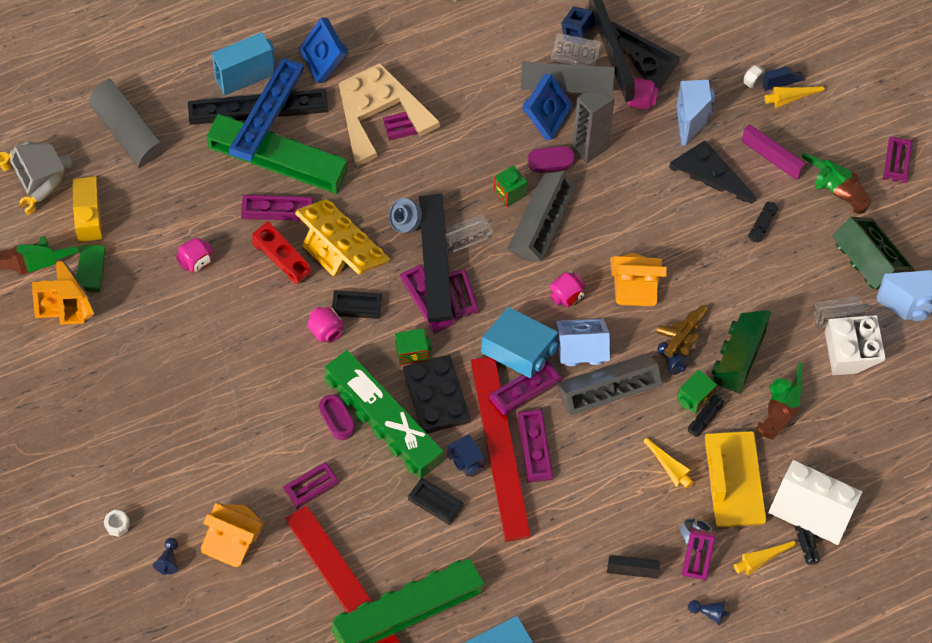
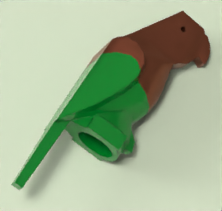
[802,153,872,214]
[0,236,79,275]
[757,362,802,440]

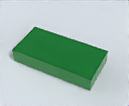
[76,245,106,292]

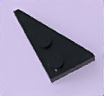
[611,21,680,92]
[669,140,756,204]

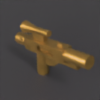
[657,305,708,357]

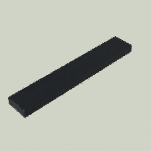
[589,0,635,102]
[188,89,328,125]
[419,193,453,323]

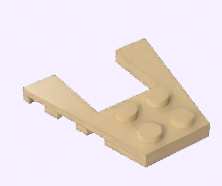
[339,63,440,167]

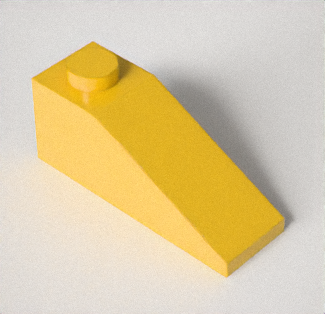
[73,176,102,242]

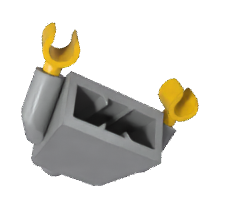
[0,141,72,215]

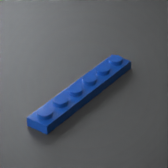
[229,58,304,162]

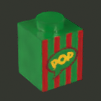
[493,165,527,207]
[395,328,432,365]
[677,370,717,414]

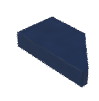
[763,66,805,92]

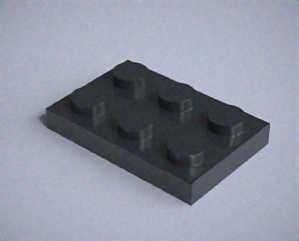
[403,355,471,434]

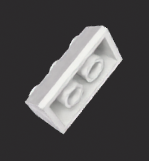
[769,460,862,545]

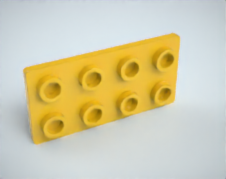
[295,199,390,277]
[704,431,766,527]

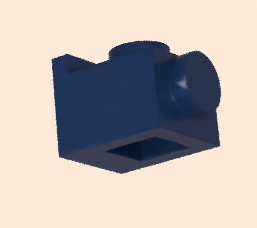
[561,6,596,45]
[447,434,485,477]

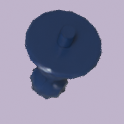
[657,342,689,375]
[153,537,178,575]
[688,600,730,626]

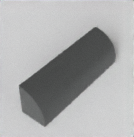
[521,62,615,95]
[89,78,162,168]
[572,90,615,163]
[508,171,577,262]
[557,354,662,415]

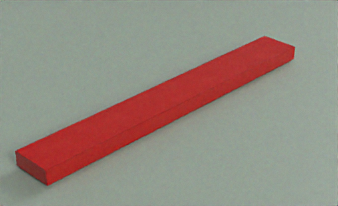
[471,357,530,542]
[285,505,400,643]

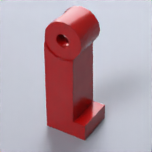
[252,221,312,284]

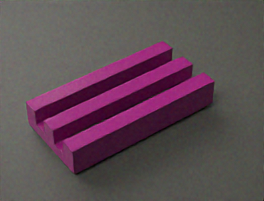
[383,107,429,140]
[883,136,913,184]
[449,269,479,319]
[283,462,339,509]
[682,527,716,580]

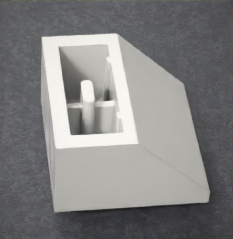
[825,315,885,376]

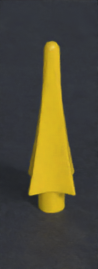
[764,86,825,108]
[644,438,694,489]
[734,541,796,576]

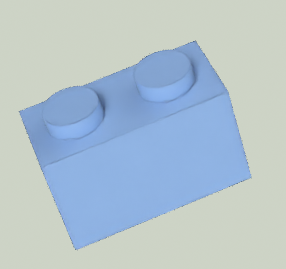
[676,80,714,145]
[876,270,932,321]
[556,318,610,366]

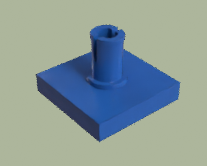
[298,18,348,83]
[522,74,573,140]

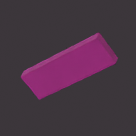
[741,124,805,180]
[241,194,314,221]
[400,264,455,334]
[489,361,562,416]
[518,409,553,483]

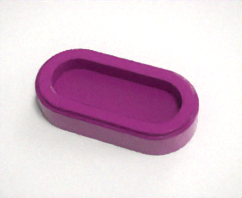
[527,146,574,173]
[319,394,355,440]

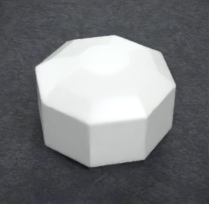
[743,65,765,88]
[104,510,130,536]

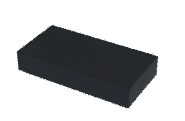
[332,290,382,319]
[408,477,464,525]
[607,555,660,579]

